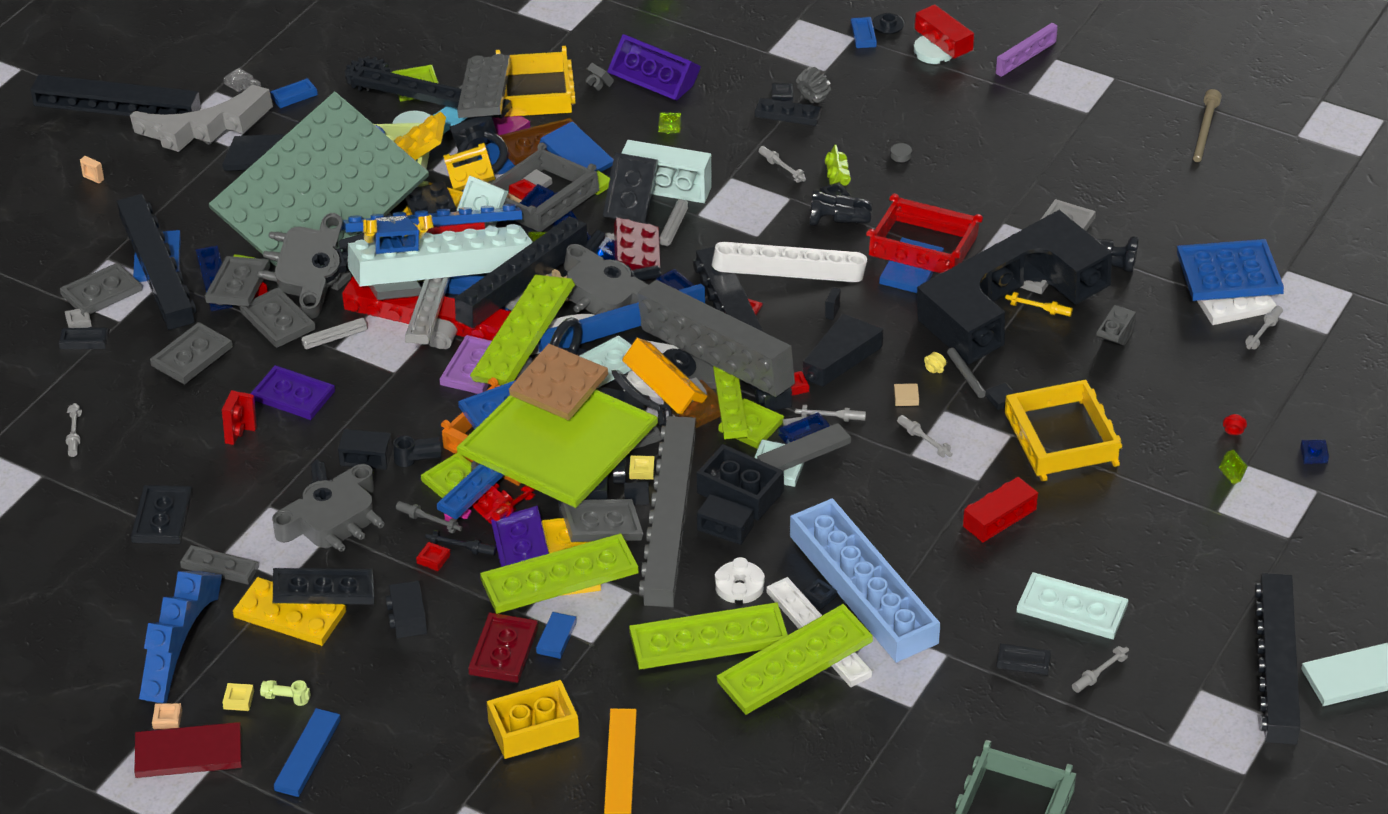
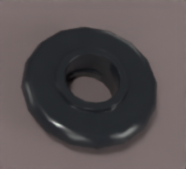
[872,13,904,34]
[663,348,696,377]

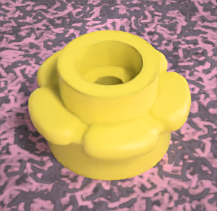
[924,352,946,373]

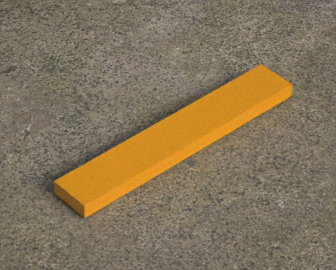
[604,709,637,814]

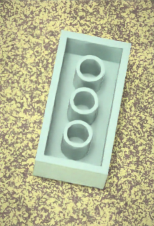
[622,140,711,203]

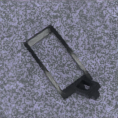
[611,370,673,428]

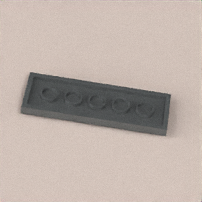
[457,54,511,118]

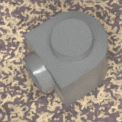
[430,318,457,349]

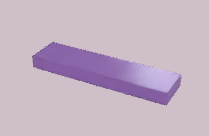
[996,23,1057,77]

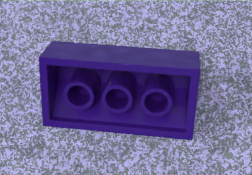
[607,34,701,101]

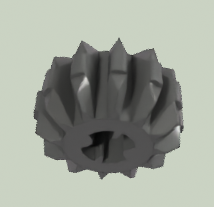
[796,67,831,103]

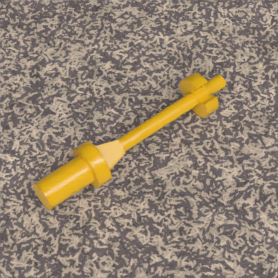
[1005,292,1073,317]

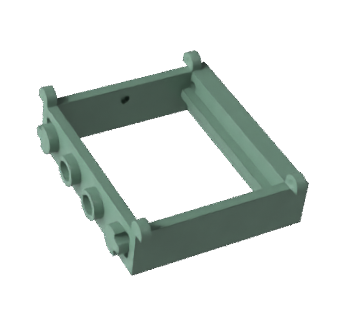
[951,740,1076,814]

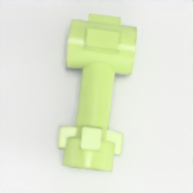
[260,680,311,706]

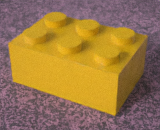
[487,680,579,759]

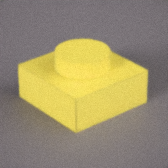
[629,456,655,480]
[222,683,254,711]

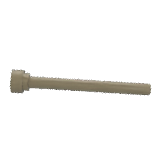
[1193,89,1222,162]

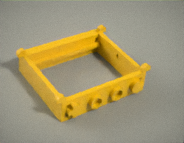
[496,46,575,117]
[1005,380,1122,482]

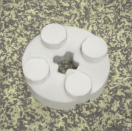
[715,557,765,603]

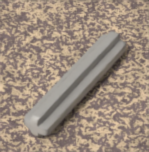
[659,199,688,246]
[301,318,367,350]

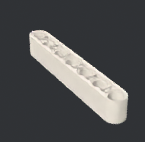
[712,242,867,282]

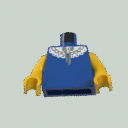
[363,215,434,254]

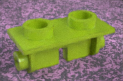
[825,145,851,186]

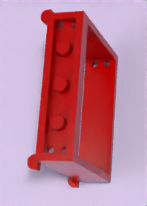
[866,193,983,273]

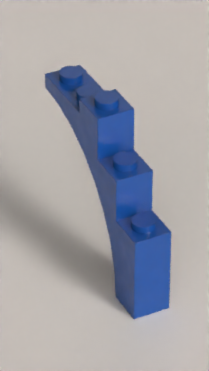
[139,571,222,704]

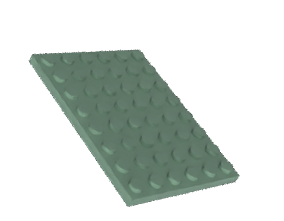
[209,91,429,266]

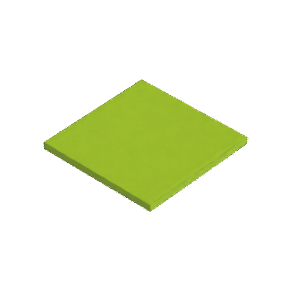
[457,389,658,508]

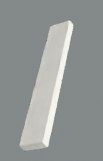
[767,577,872,688]

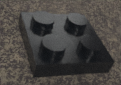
[404,182,456,215]

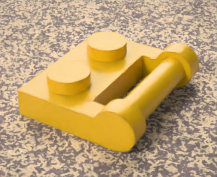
[443,143,495,191]

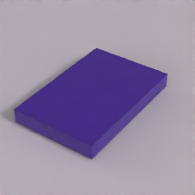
[250,365,335,420]
[491,506,549,567]

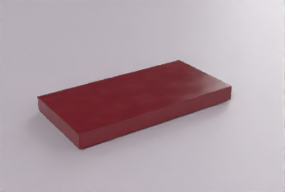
[134,722,242,778]

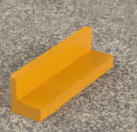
[622,338,707,414]

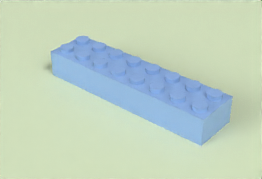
[790,498,940,663]

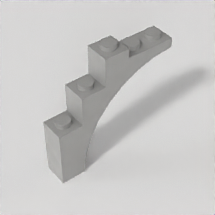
[130,85,273,152]

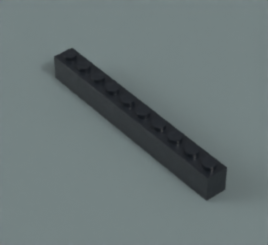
[693,247,792,411]

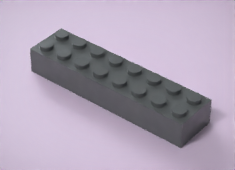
[637,280,795,397]

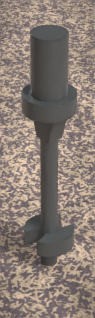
[396,501,462,533]

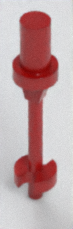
[492,485,535,521]

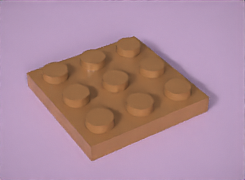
[509,344,608,420]

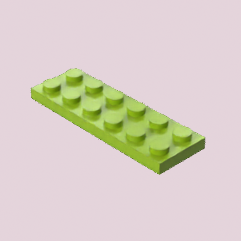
[470,275,575,385]
[480,533,638,614]
[629,602,787,669]
[717,604,873,715]

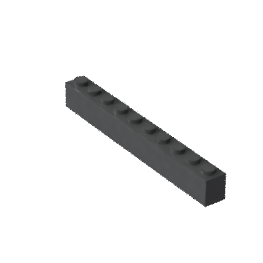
[639,416,696,607]

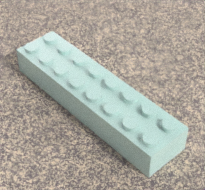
[348,224,532,287]

